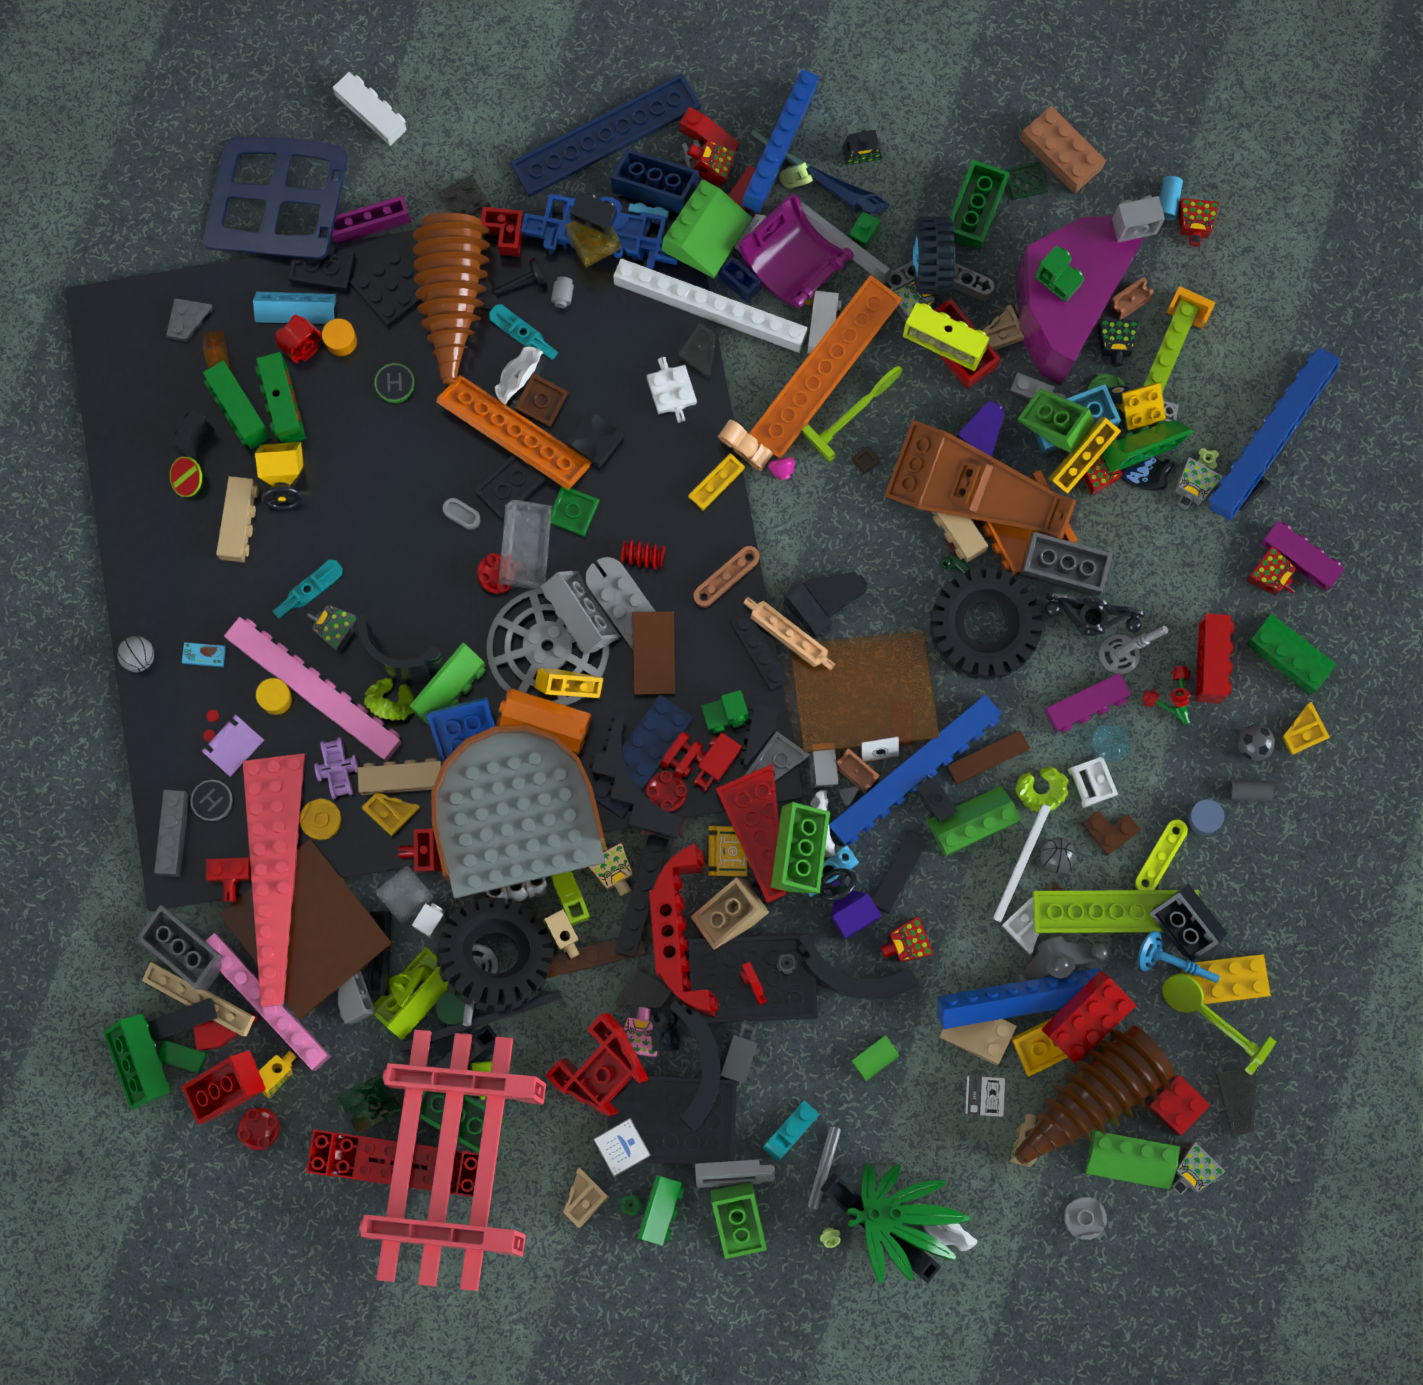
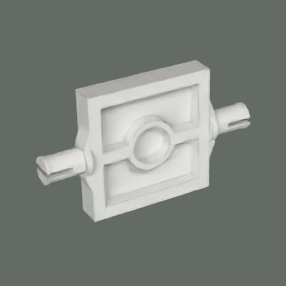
[646,357,697,423]

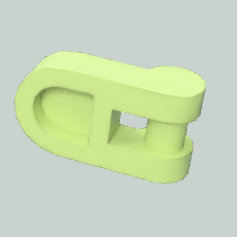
[779,162,813,188]

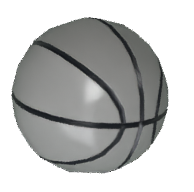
[117,636,154,672]

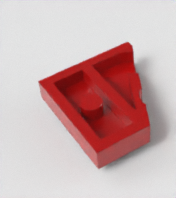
[740,962,767,1005]

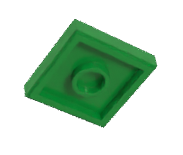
[547,486,600,537]

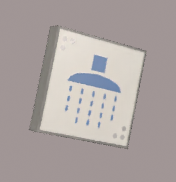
[593,1118,651,1177]

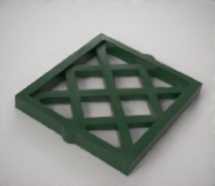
[1005,162,1048,200]

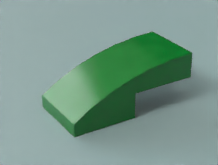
[158,1040,207,1074]

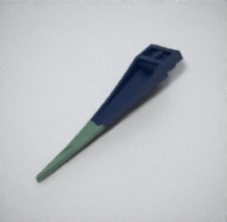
[751,130,890,214]

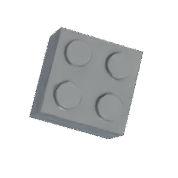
[1112,195,1165,242]

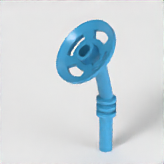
[1138,931,1220,983]

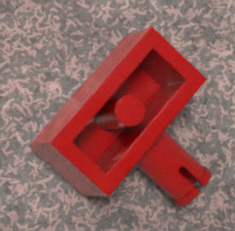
[398,828,442,872]
[206,858,252,902]

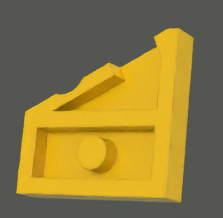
[1282,702,1330,755]
[362,793,420,836]

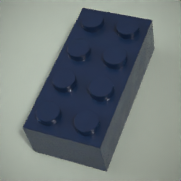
[610,148,700,214]

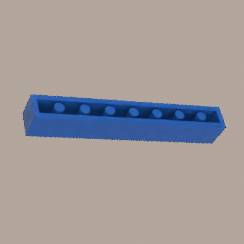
[742,69,820,213]
[937,968,1100,1029]

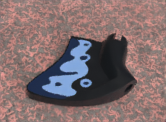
[1120,457,1174,491]

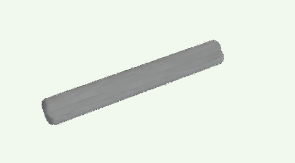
[808,1126,841,1210]

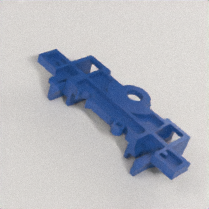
[521,194,678,270]

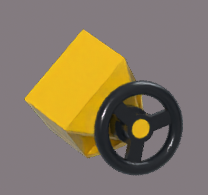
[255,442,304,510]

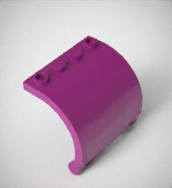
[738,193,854,308]

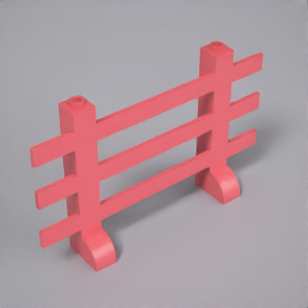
[359,1030,546,1291]

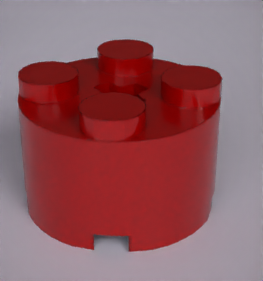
[275,314,323,363]

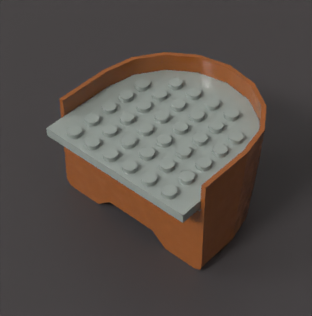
[431,725,607,899]

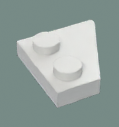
[1001,897,1039,955]

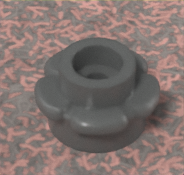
[776,953,797,974]

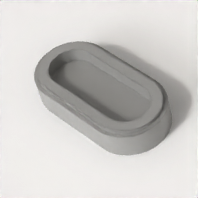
[443,498,481,530]

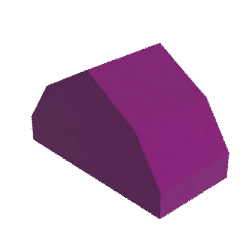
[1015,216,1145,385]

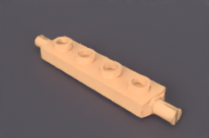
[743,597,835,671]

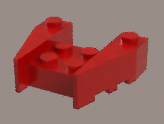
[545,1013,649,1116]

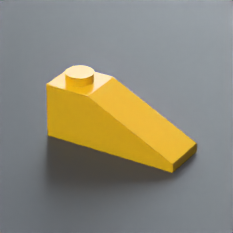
[534,668,603,698]

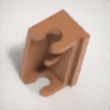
[1109,277,1153,320]
[836,748,880,794]

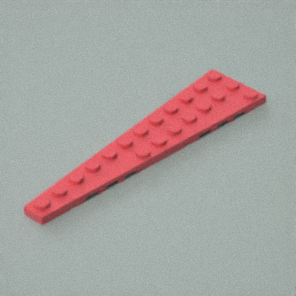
[243,753,306,1007]

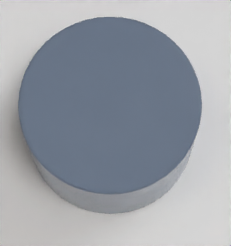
[1187,799,1225,835]

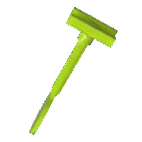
[802,366,903,462]
[1162,974,1276,1075]

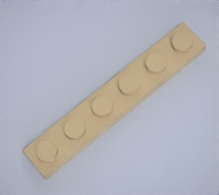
[142,962,255,1036]

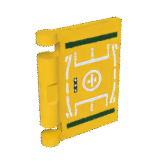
[708,826,747,877]

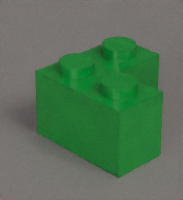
[1035,245,1085,303]
[701,690,748,734]

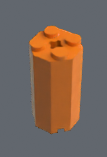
[496,689,592,755]

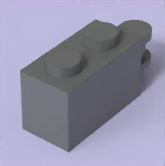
[721,1020,761,1083]

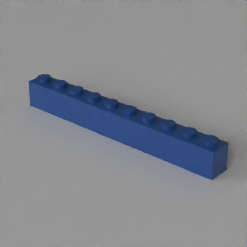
[1209,347,1340,521]
[829,695,1002,847]

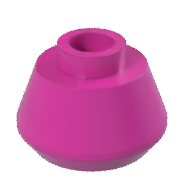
[768,457,795,480]

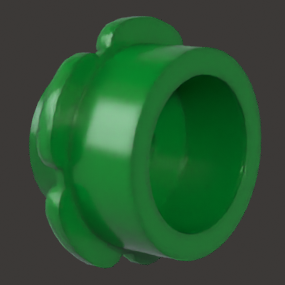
[621,1195,642,1216]

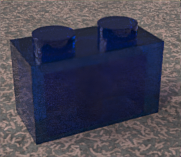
[718,256,761,303]

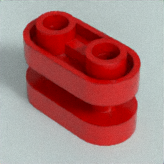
[660,731,705,779]

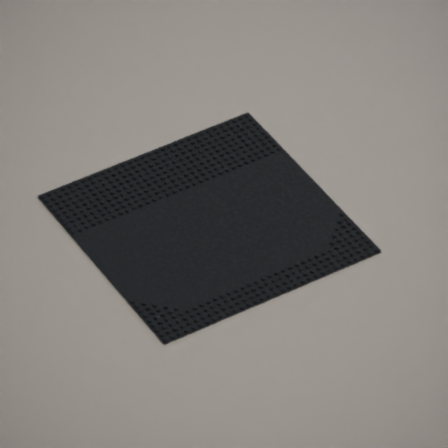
[65,196,803,912]

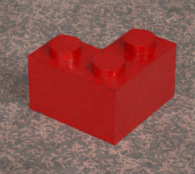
[481,207,524,257]

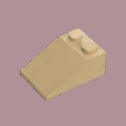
[691,877,769,949]
[939,1019,1017,1065]

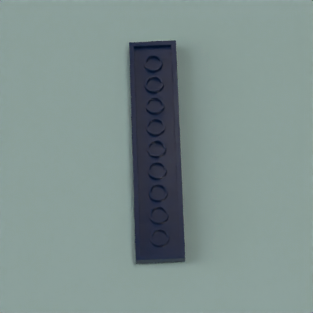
[510,73,701,197]

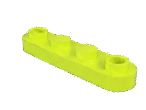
[1135,820,1188,890]

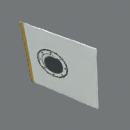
[862,737,899,762]

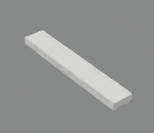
[993,804,1051,922]

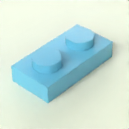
[628,203,669,226]

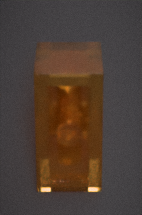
[203,330,229,369]

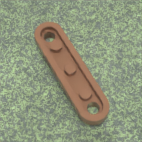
[694,546,760,607]

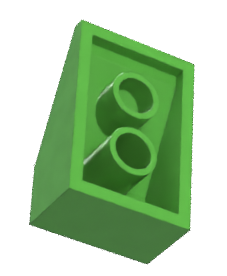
[1017,388,1095,454]
[711,1182,767,1259]

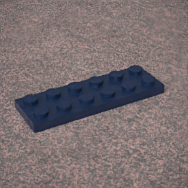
[592,695,693,819]

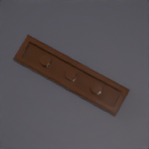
[947,730,1030,785]

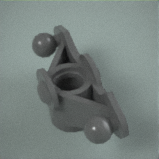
[1012,936,1109,983]

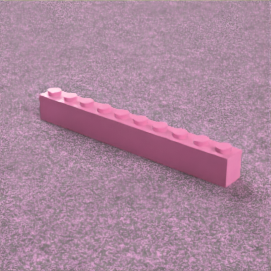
[224,617,402,762]

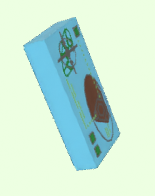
[182,642,226,667]

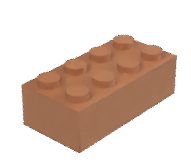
[1020,106,1106,194]

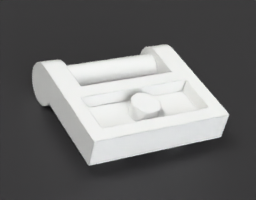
[1068,756,1118,808]

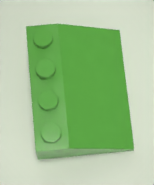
[662,179,752,278]

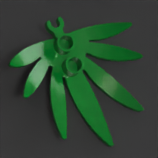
[847,1163,970,1284]

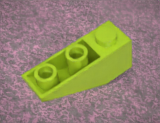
[551,871,590,926]

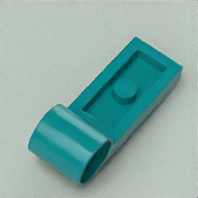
[762,1100,820,1162]

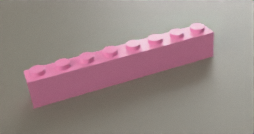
[205,933,331,1071]

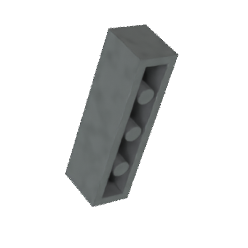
[154,790,190,877]

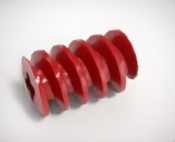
[621,539,665,570]

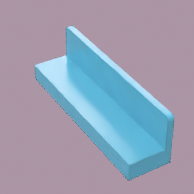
[253,292,336,324]

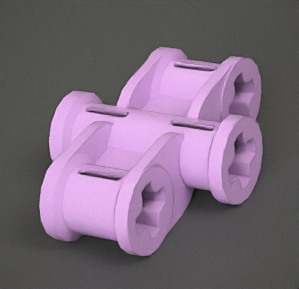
[314,737,359,799]

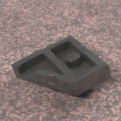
[166,299,214,342]

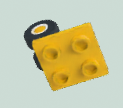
[1108,382,1166,431]

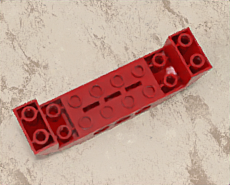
[649,844,719,1017]
[306,1129,479,1197]

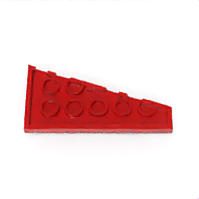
[716,764,786,903]

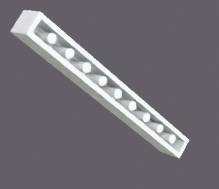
[613,259,808,353]

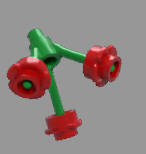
[1141,666,1191,725]

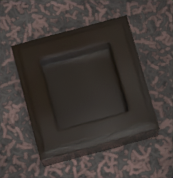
[852,446,880,475]

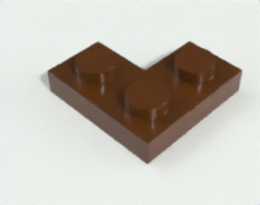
[1082,810,1140,856]

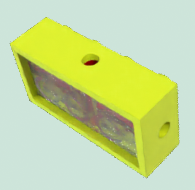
[903,302,990,371]

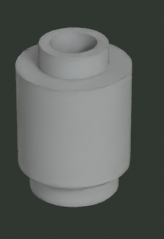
[551,277,574,308]

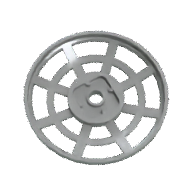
[487,588,609,706]

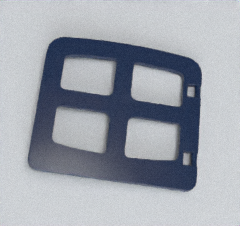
[203,137,348,259]

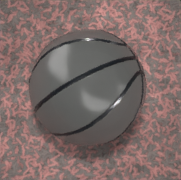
[1040,837,1077,874]

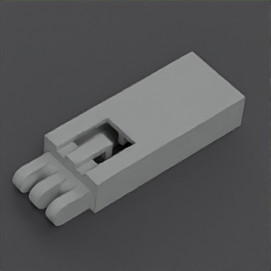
[695,1160,775,1188]

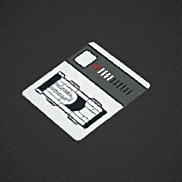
[965,1076,1005,1117]

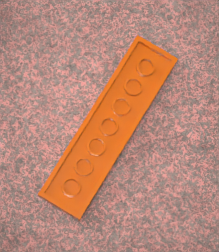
[436,375,592,490]

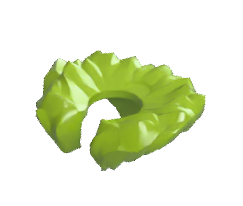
[364,678,415,721]
[1015,766,1069,812]

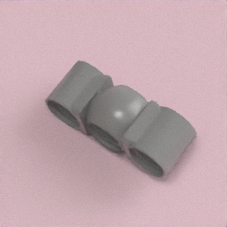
[486,877,548,904]

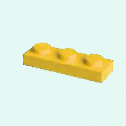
[688,453,745,511]

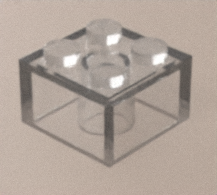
[375,864,434,924]

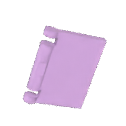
[202,714,265,777]

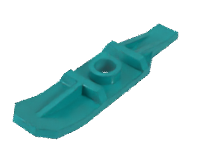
[489,304,558,360]
[273,560,343,619]

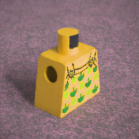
[259,1051,298,1099]

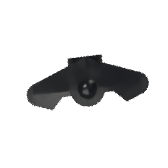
[1045,593,1145,636]

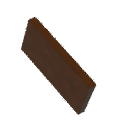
[632,612,675,694]

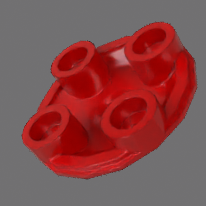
[477,553,516,594]
[646,771,687,812]
[238,1108,280,1150]

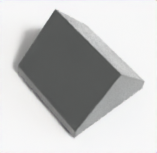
[839,787,861,807]

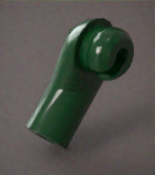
[940,556,970,574]

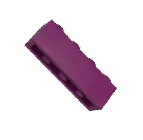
[331,195,411,243]
[1260,521,1345,592]
[1044,673,1131,734]

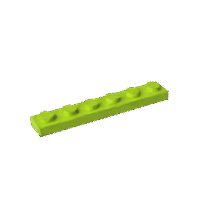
[1143,299,1199,393]

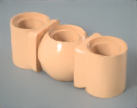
[718,420,773,471]

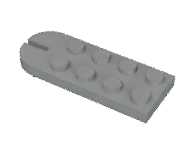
[585,557,656,651]

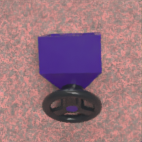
[818,868,881,941]

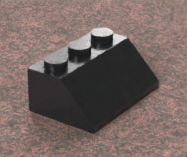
[1150,883,1228,961]

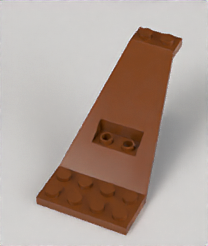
[885,420,1077,539]

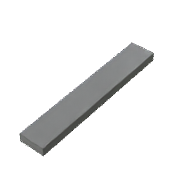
[800,202,890,284]

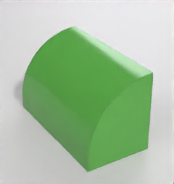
[851,1035,899,1082]

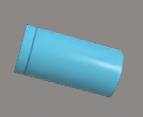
[1160,176,1183,221]

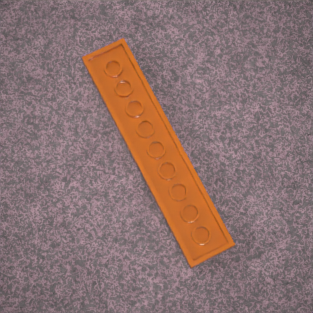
[749,275,902,459]

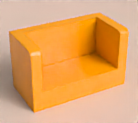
[1166,286,1216,329]

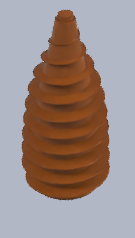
[413,213,490,384]

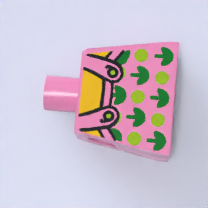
[624,1007,657,1058]

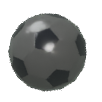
[1238,725,1276,761]

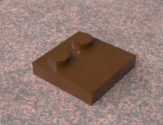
[514,373,568,428]

